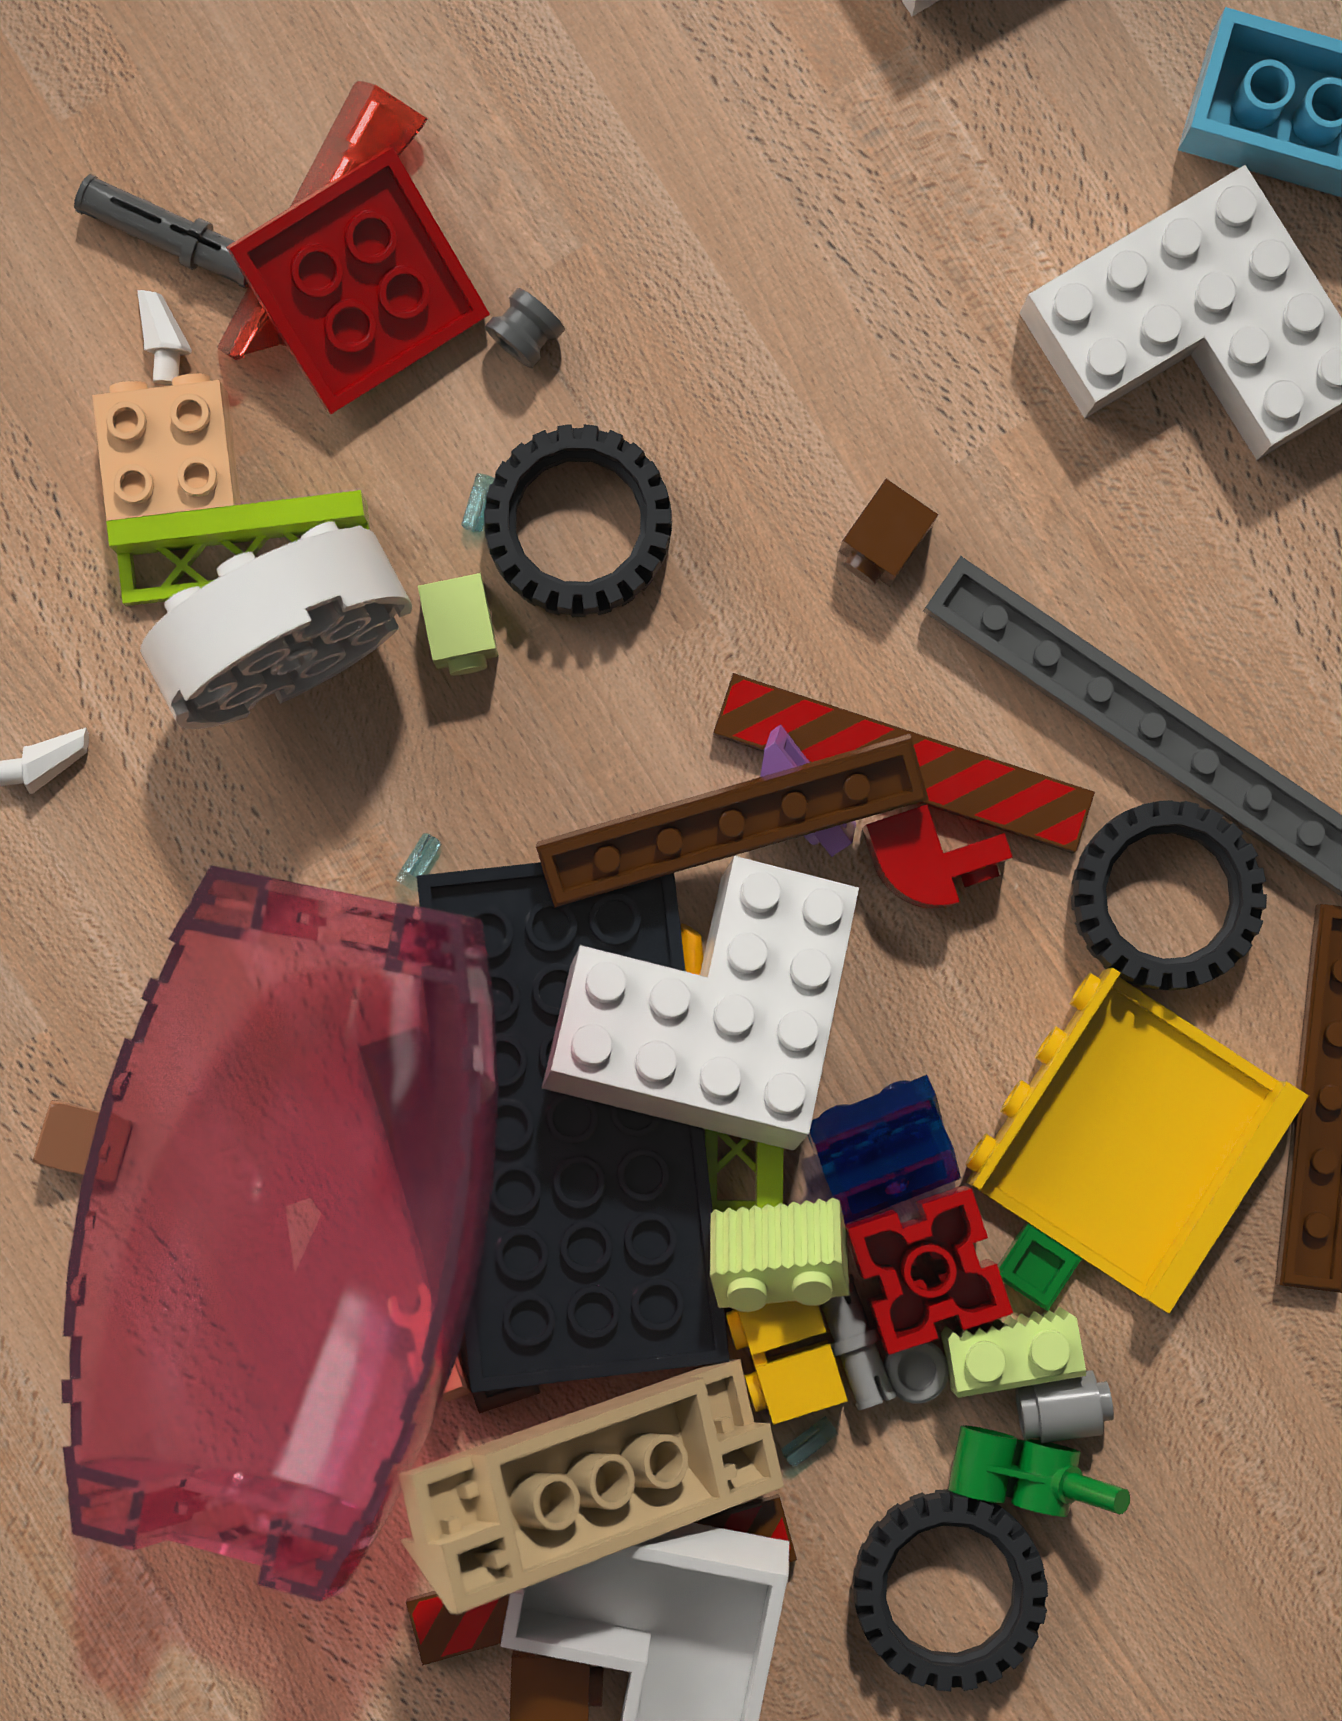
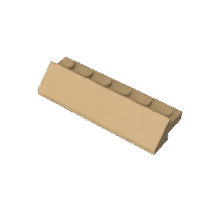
[399,1359,784,1614]

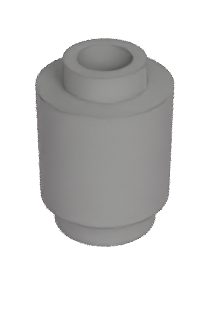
[1015,1370,1114,1444]

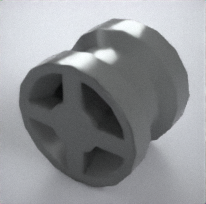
[485,288,565,368]

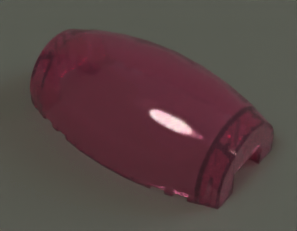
[61,865,498,1602]

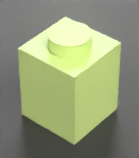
[418,573,499,675]

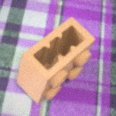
[92,373,241,521]

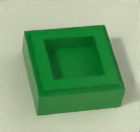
[998,1222,1082,1311]

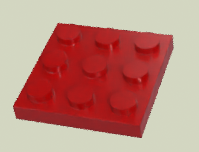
[226,147,490,414]

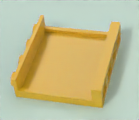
[965,968,1309,1314]

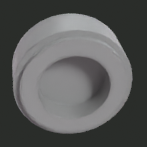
[883,1341,949,1403]

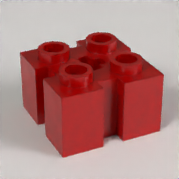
[845,1185,1013,1355]

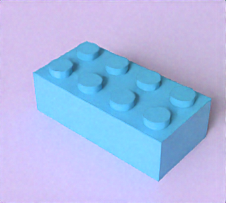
[1178,7,1342,197]

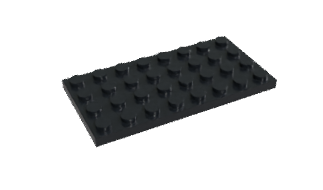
[416,862,730,1393]

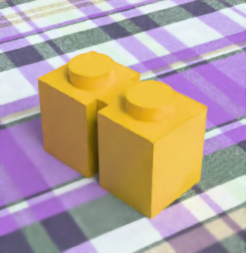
[725,1301,848,1425]

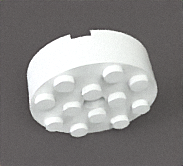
[141,521,412,729]

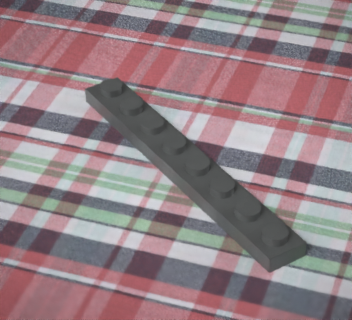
[923,556,1342,897]

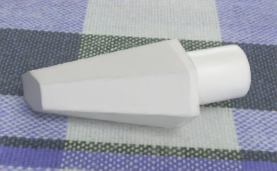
[137,290,192,385]
[0,728,89,794]

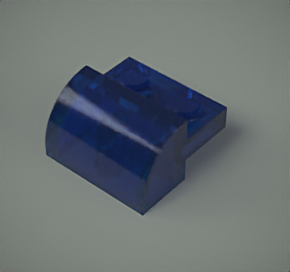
[808,1075,961,1224]

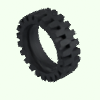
[484,424,672,617]
[1071,800,1267,990]
[853,1489,1048,1692]

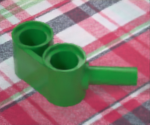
[948,1425,1130,1517]

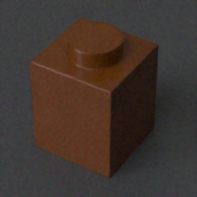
[839,478,939,587]
[509,1649,604,1721]

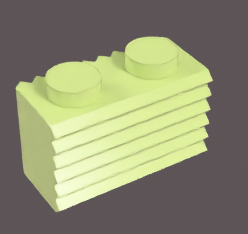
[710,1198,849,1312]
[941,1307,1086,1398]

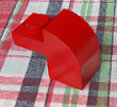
[862,804,1013,908]

